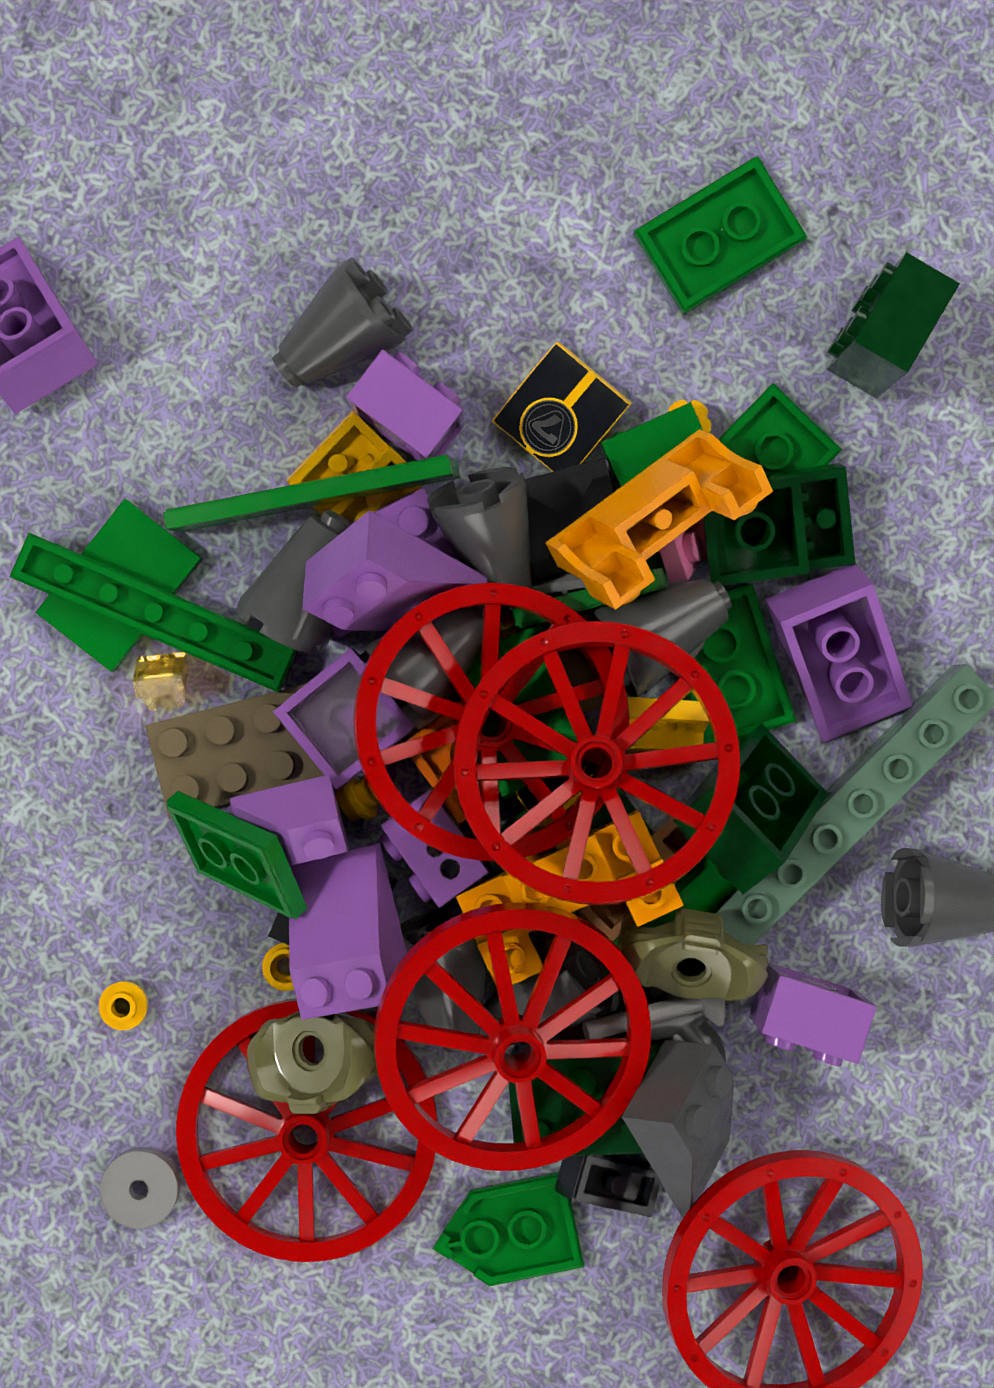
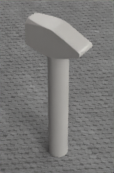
[582,997,725,1039]

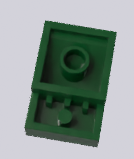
[703,463,856,586]

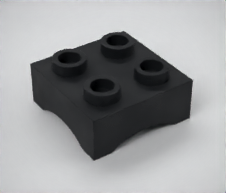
[525,458,614,579]

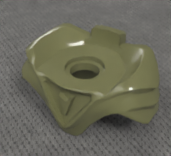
[617,908,769,1001]
[246,1011,378,1114]

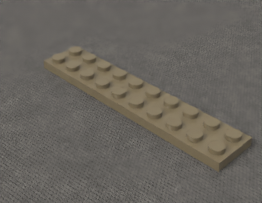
[145,624,631,819]

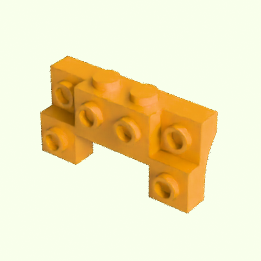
[545,429,773,610]
[456,810,684,985]

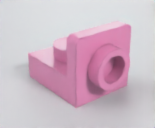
[659,518,708,583]

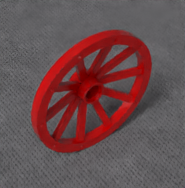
[353,583,630,861]
[454,621,740,905]
[374,902,651,1171]
[176,998,438,1262]
[662,1150,923,1388]

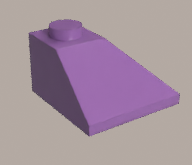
[230,774,350,865]

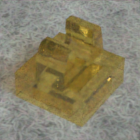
[132,652,189,710]

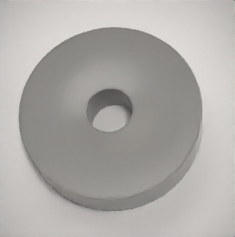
[100,1147,180,1229]

